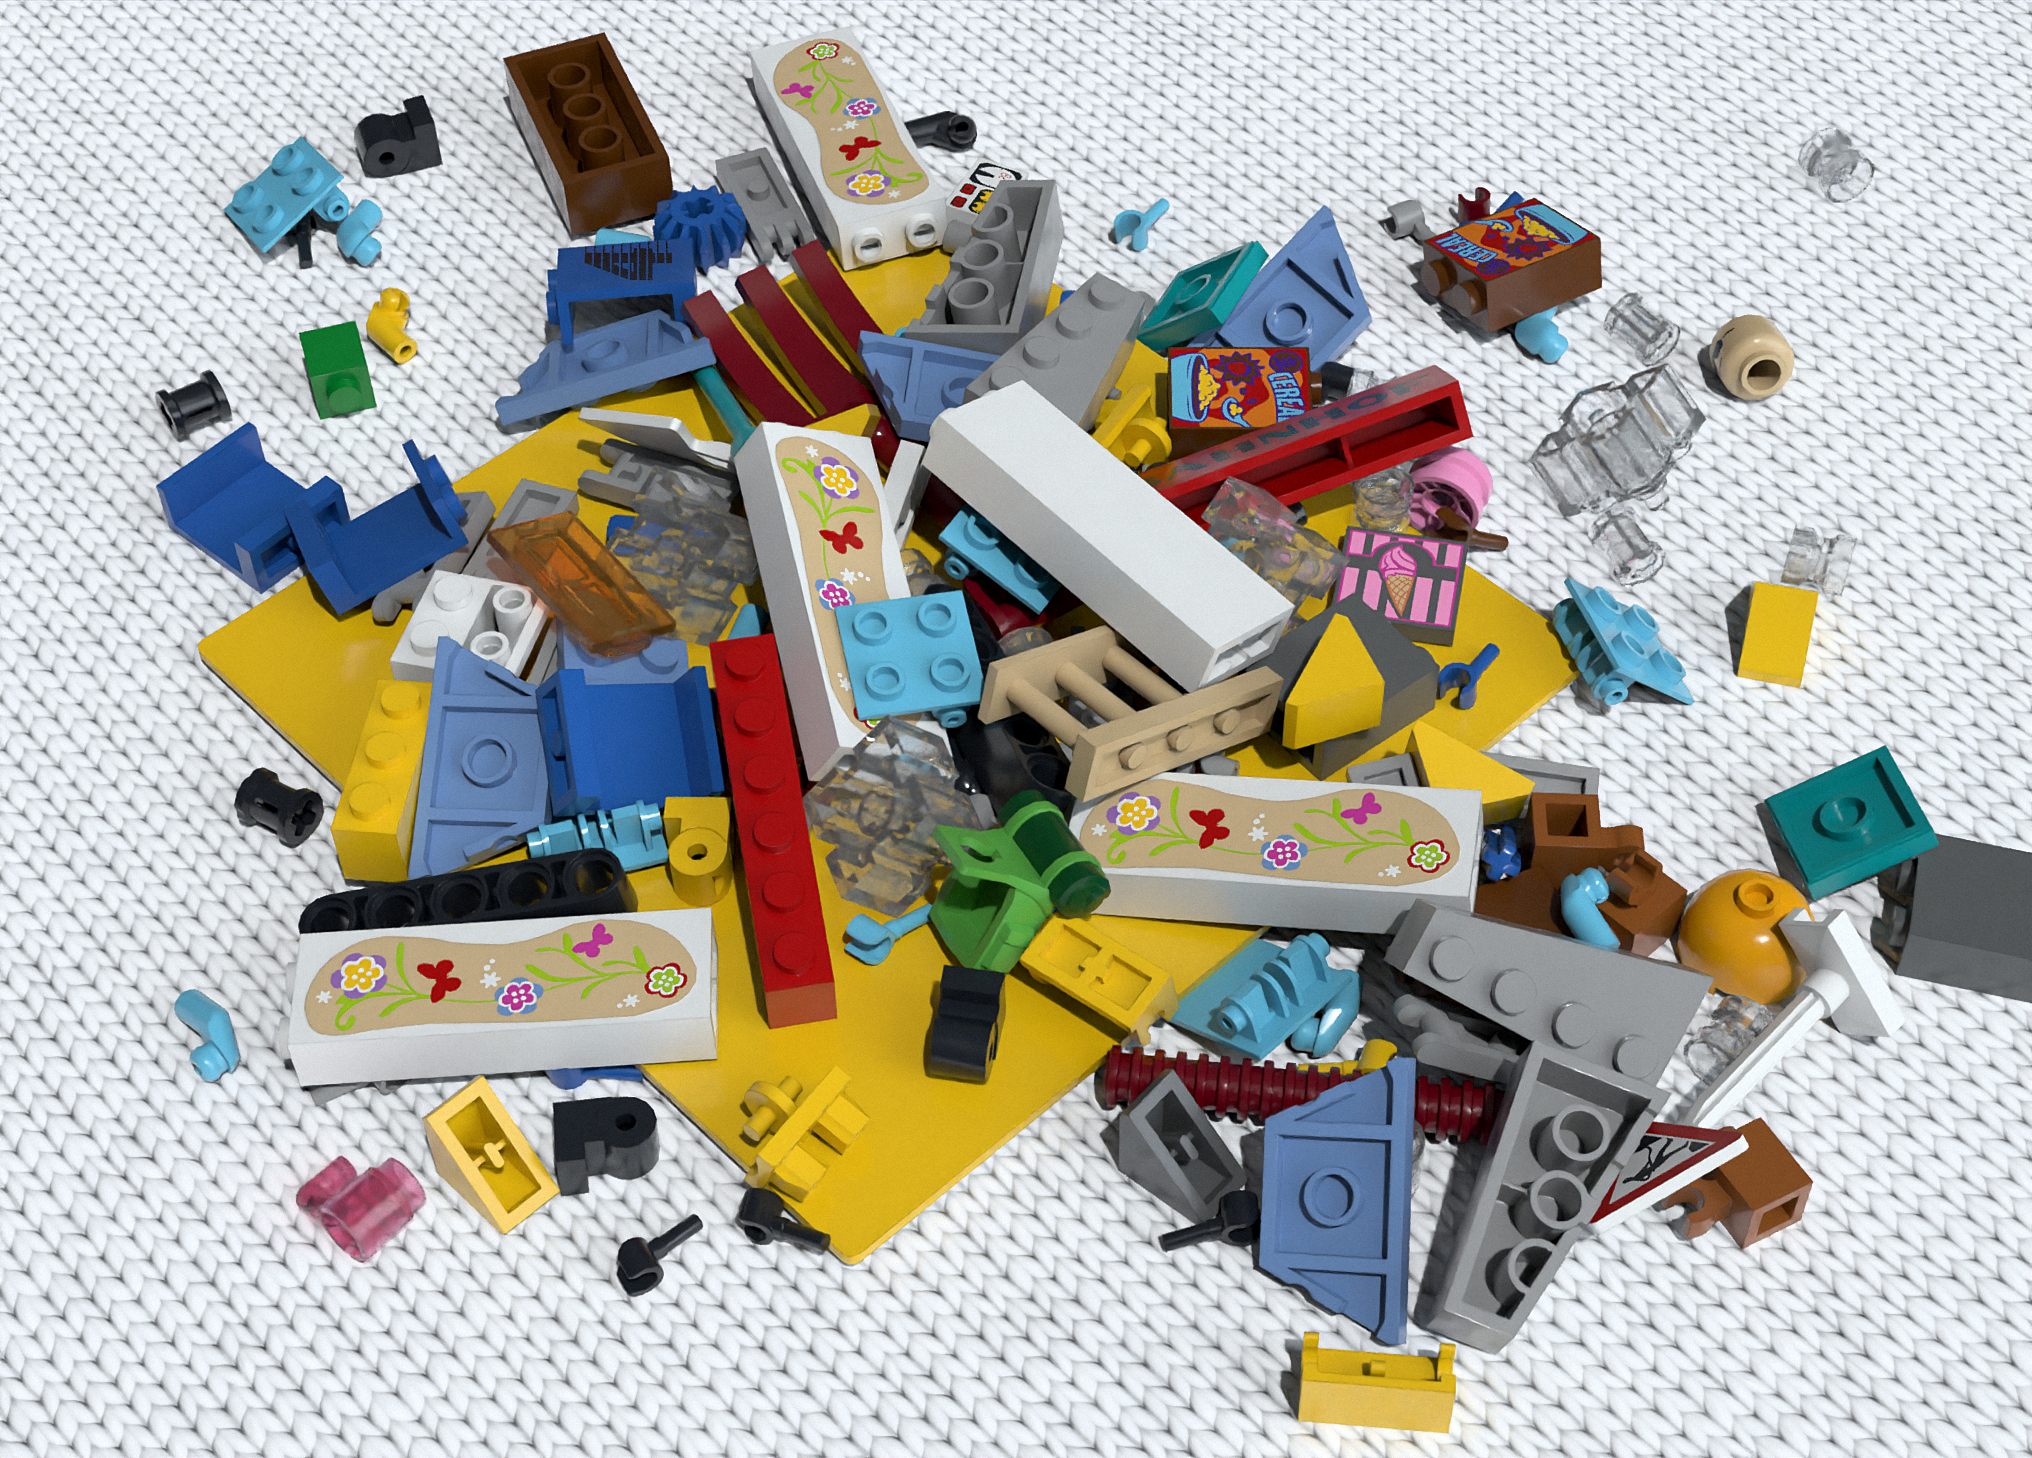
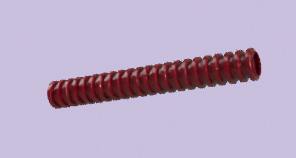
[1103,1045,1507,1146]

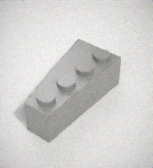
[904,180,1065,356]
[962,272,1146,433]
[1383,898,1714,1087]
[1426,1039,1672,1355]

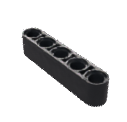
[923,583,1073,815]
[298,848,639,934]

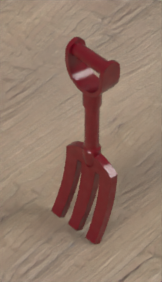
[680,239,1084,657]

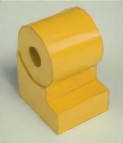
[663,797,737,907]

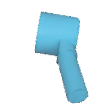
[1114,198,1170,251]
[845,903,932,965]

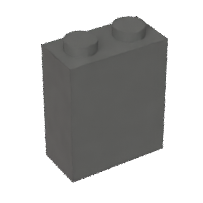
[1238,593,1440,781]
[1887,833,2032,1003]

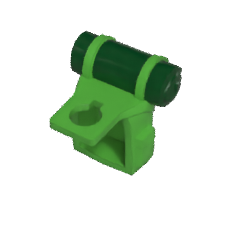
[928,789,1111,976]

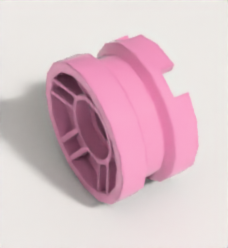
[1398,445,1493,534]

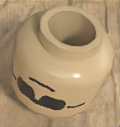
[1709,314,1795,400]

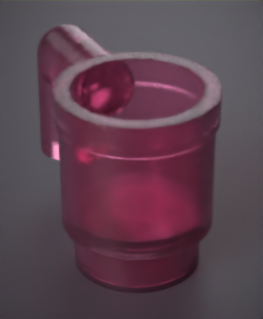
[296,1155,426,1263]

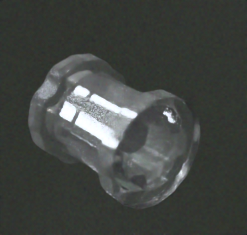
[1603,292,1680,367]
[1588,505,1666,587]

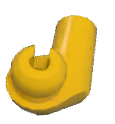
[366,287,418,364]

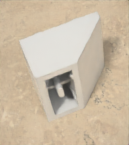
[389,570,556,682]

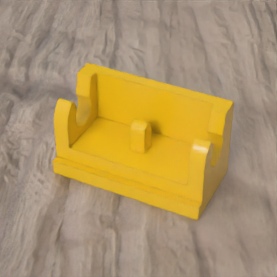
[1019,910,1180,1046]
[1298,1331,1456,1434]

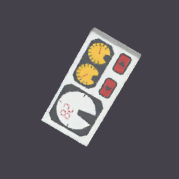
[945,157,1029,225]

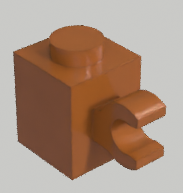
[1521,792,1645,895]
[1595,848,1688,957]
[1661,1117,1813,1250]

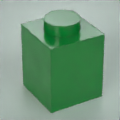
[299,321,377,420]

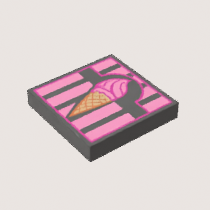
[1331,526,1469,646]

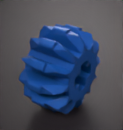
[652,184,747,274]

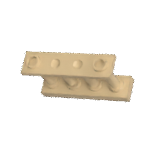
[978,624,1284,803]

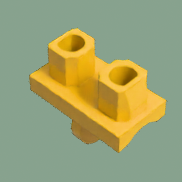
[1091,384,1172,470]
[743,1064,871,1202]

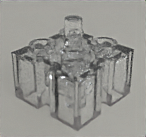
[1526,363,1706,518]
[592,465,760,647]
[1201,476,1350,638]
[803,714,985,918]

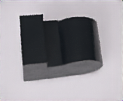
[354,95,443,177]
[930,965,1006,1082]
[553,1096,660,1197]

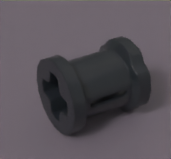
[155,369,232,440]
[234,767,323,845]

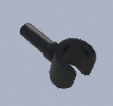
[286,210,317,269]
[1313,361,1356,409]
[737,1188,831,1252]
[1161,1190,1261,1252]
[617,1214,703,1296]

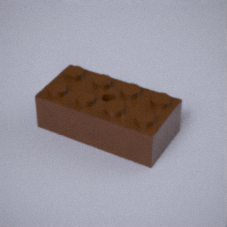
[503,32,673,236]

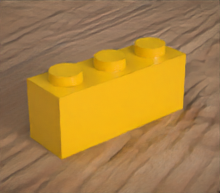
[330,679,433,883]

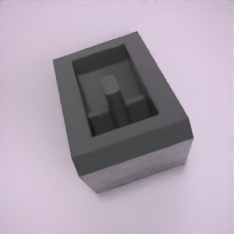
[1119,1069,1249,1225]

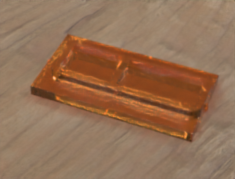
[486,511,677,657]

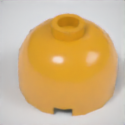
[1676,868,1815,1006]

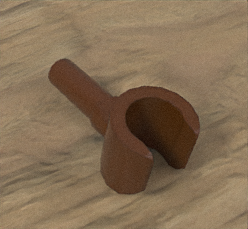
[1425,506,1509,551]

